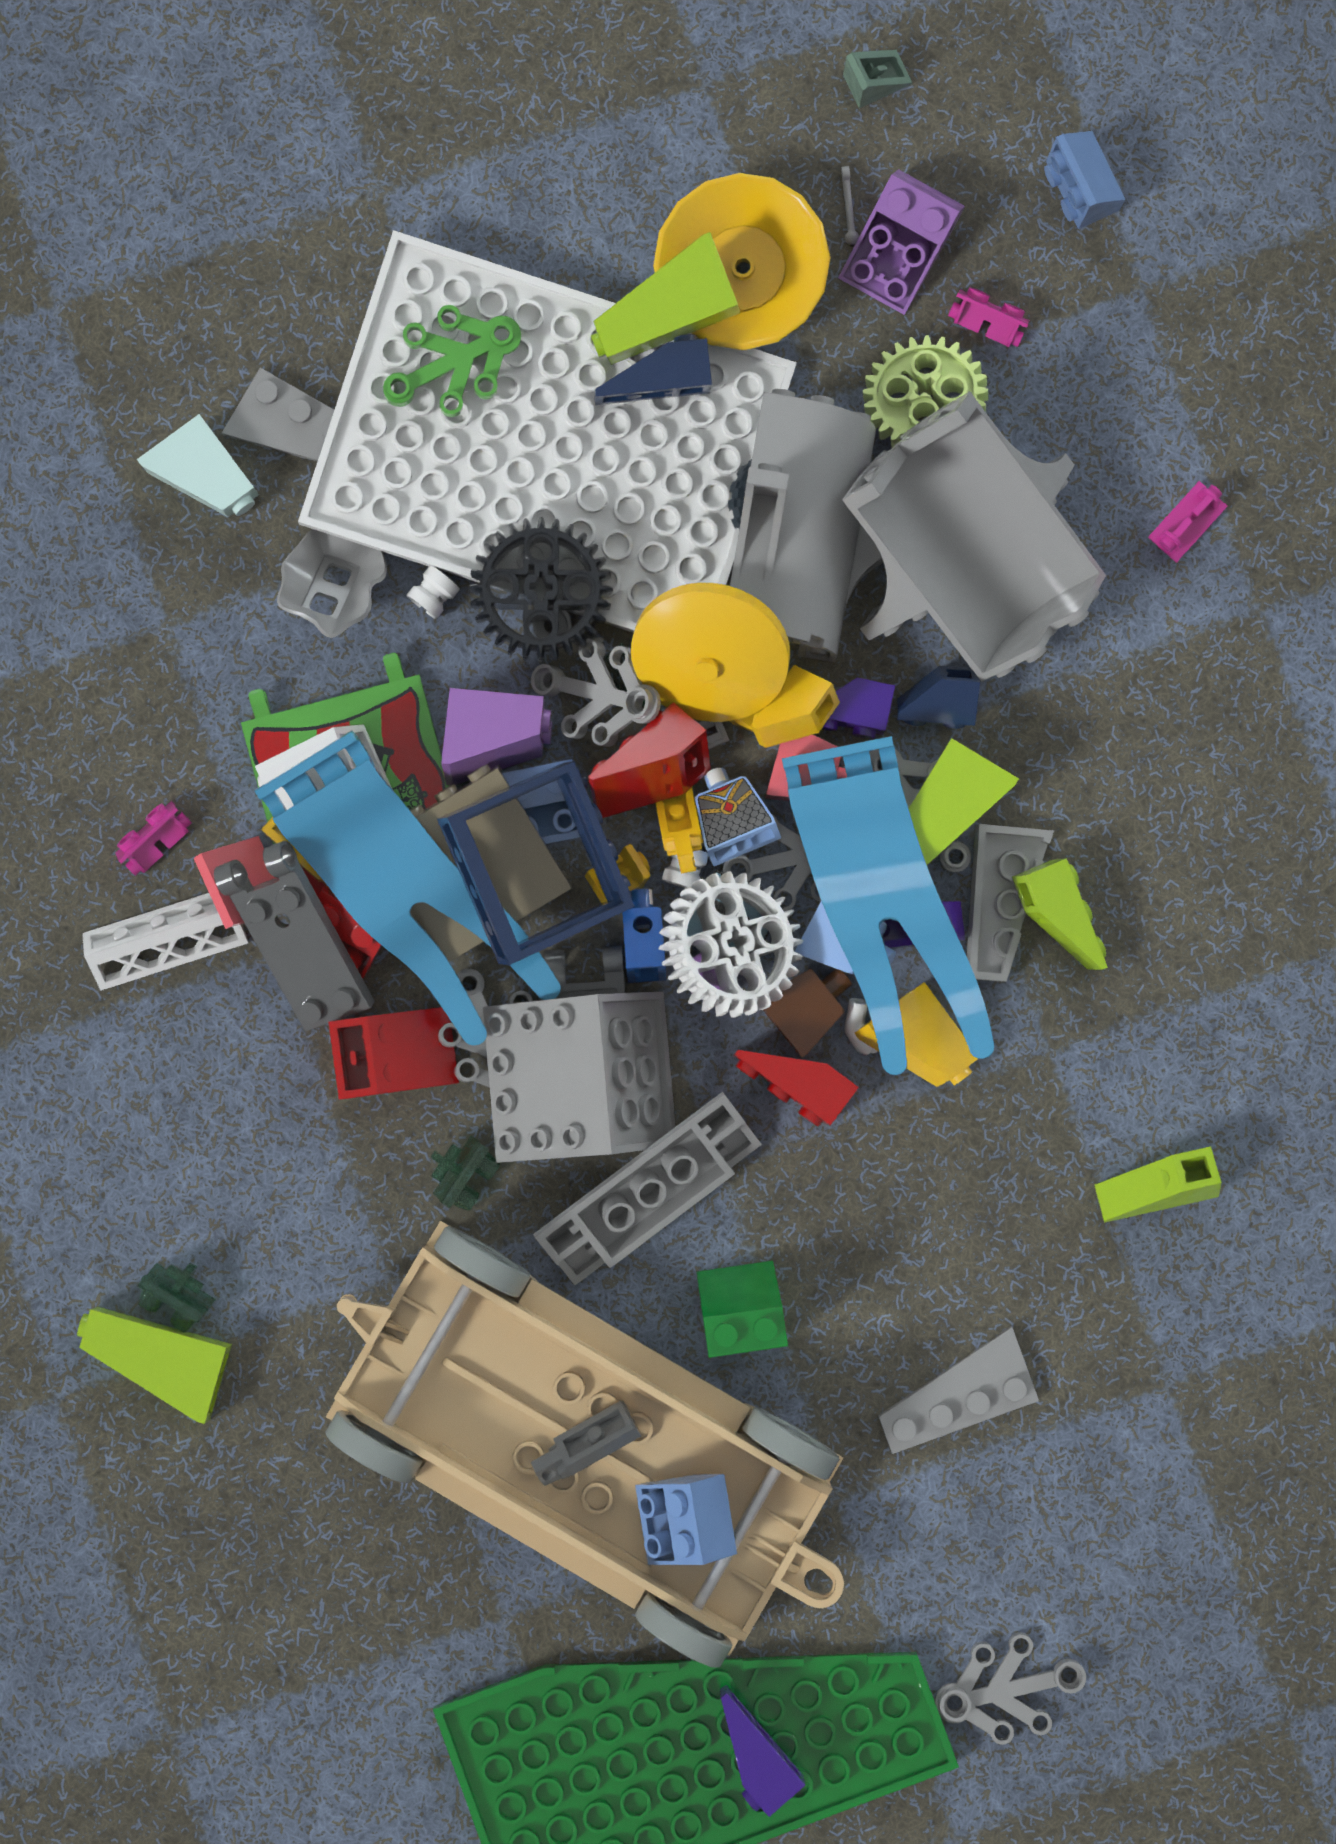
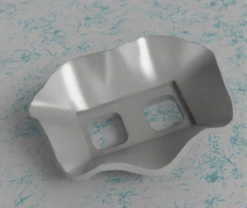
[277,529,387,638]

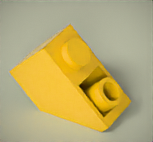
[751,665,840,748]

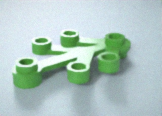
[383,305,521,417]

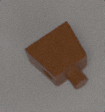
[763,969,853,1058]

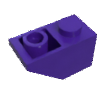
[822,677,895,740]

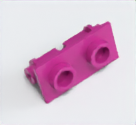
[948,287,1030,347]
[1148,481,1227,563]
[115,801,192,876]

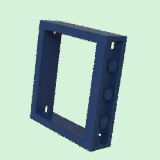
[437,761,635,965]

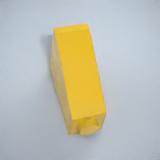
[854,982,978,1087]

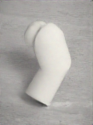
[844,998,878,1055]

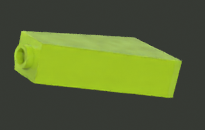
[591,232,740,365]
[909,738,1019,865]
[77,1307,232,1424]

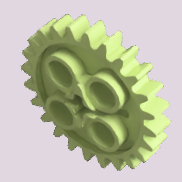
[863,335,988,447]

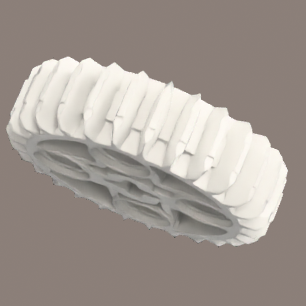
[659,871,803,1018]

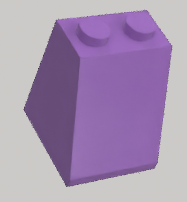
[441,688,552,785]

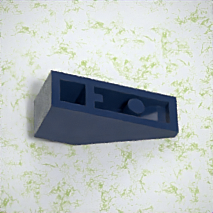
[594,334,712,405]

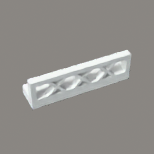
[83,893,248,990]

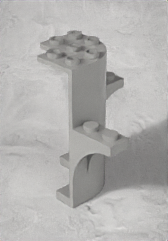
[730,389,884,663]
[842,391,1106,682]

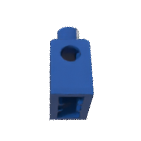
[622,889,666,983]

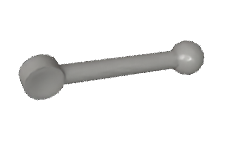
[841,166,859,246]

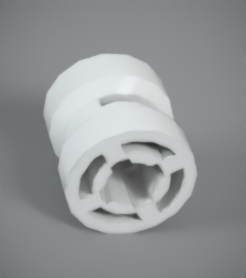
[406,566,460,619]
[661,850,709,888]

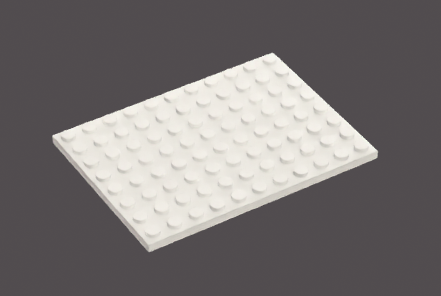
[298,230,797,633]

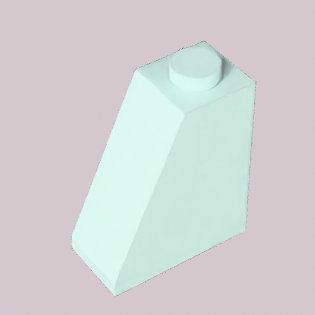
[137,414,259,517]

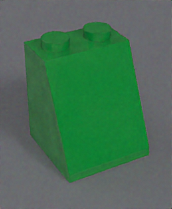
[696,1260,788,1358]

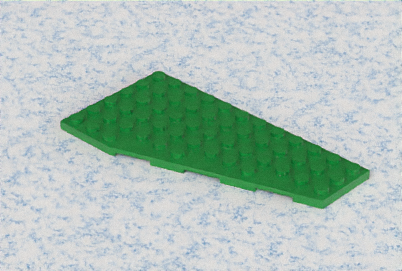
[433,1652,959,1844]

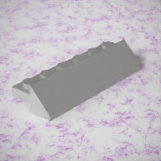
[533,1091,762,1285]

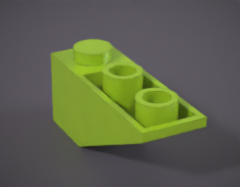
[1012,858,1108,970]
[1094,1146,1222,1223]

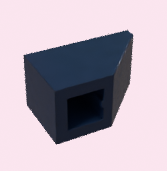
[896,666,980,729]

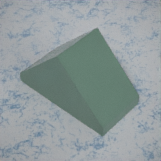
[843,50,912,109]

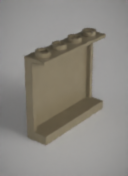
[410,764,572,962]

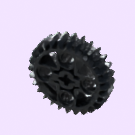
[469,517,613,662]

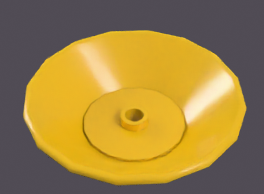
[653,173,831,350]

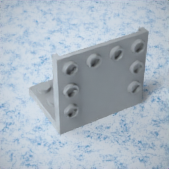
[483,992,676,1163]

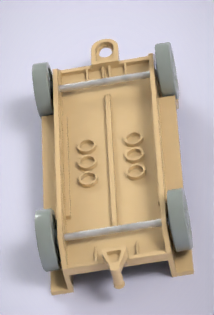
[325,1221,844,1668]

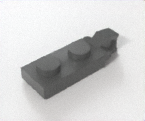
[531,1400,641,1486]

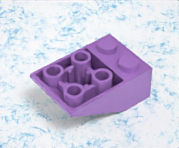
[838,169,965,315]

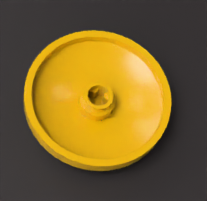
[631,583,790,722]

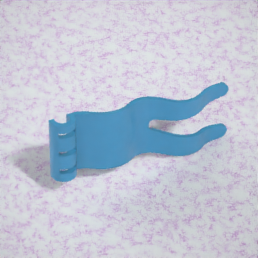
[255,730,561,1045]
[782,736,994,1075]

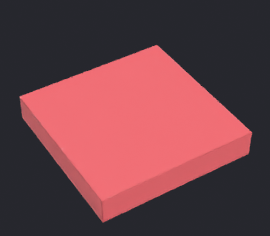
[194,836,277,929]

